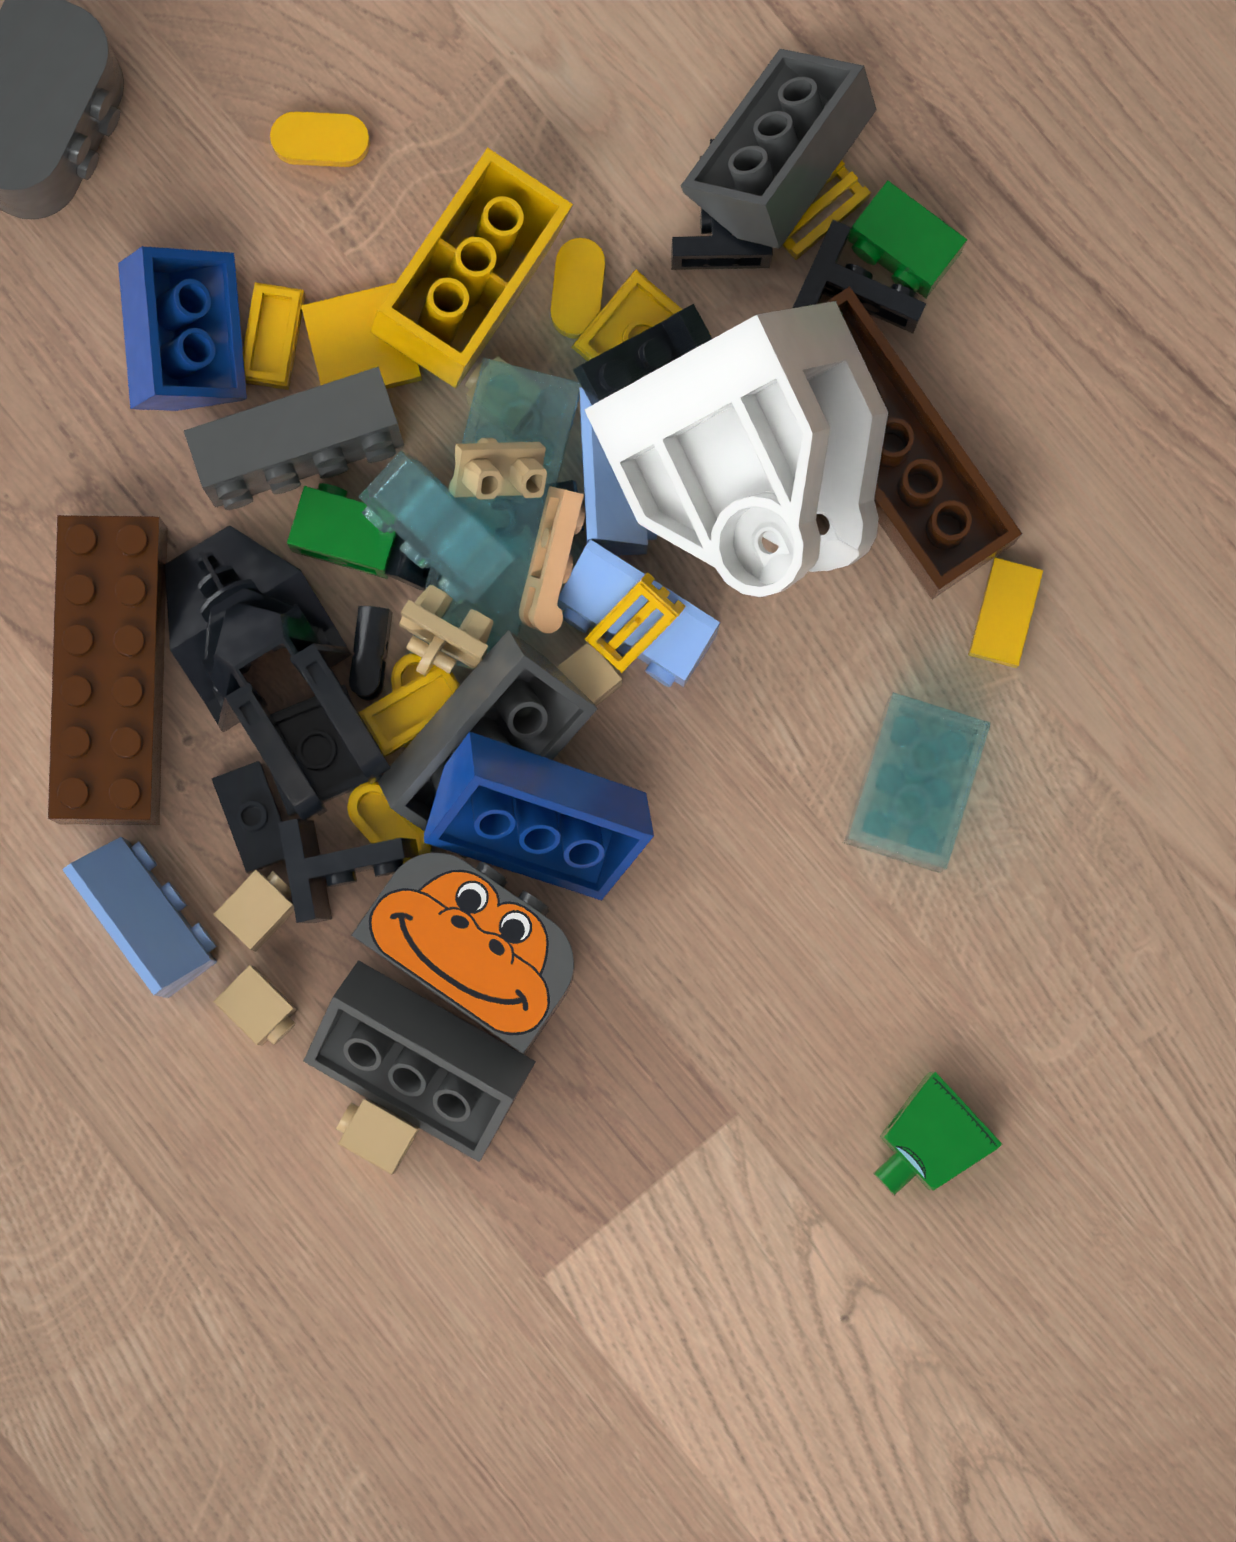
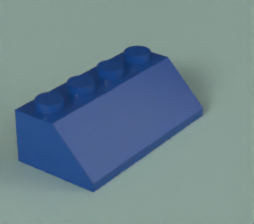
[424,732,654,901]

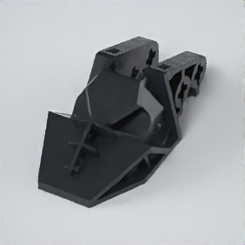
[165,525,391,821]

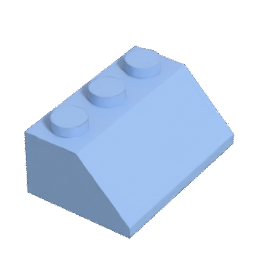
[580,388,657,556]
[558,539,720,687]
[62,837,217,998]

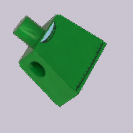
[873,1072,1002,1196]

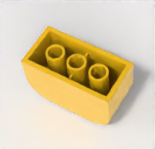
[371,147,573,389]

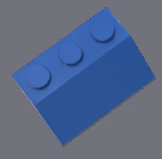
[118,246,247,411]

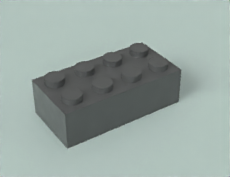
[184,366,404,510]

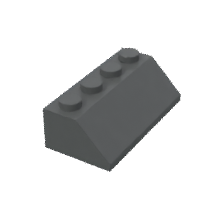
[681,49,877,249]
[378,630,598,859]
[303,960,536,1162]

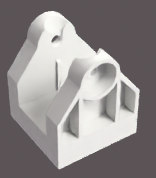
[584,301,888,597]

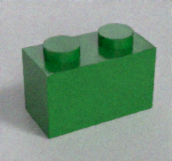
[848,180,968,299]
[287,483,402,579]

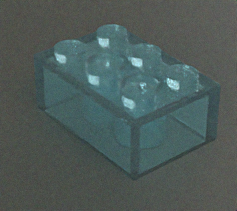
[358,451,523,604]
[843,692,991,873]

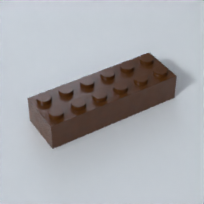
[825,286,1022,600]
[48,515,168,825]

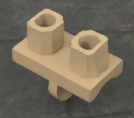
[449,437,547,500]
[399,585,494,676]

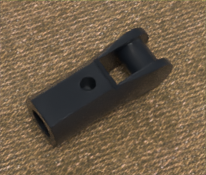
[349,606,393,700]

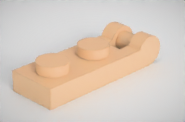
[519,486,585,633]

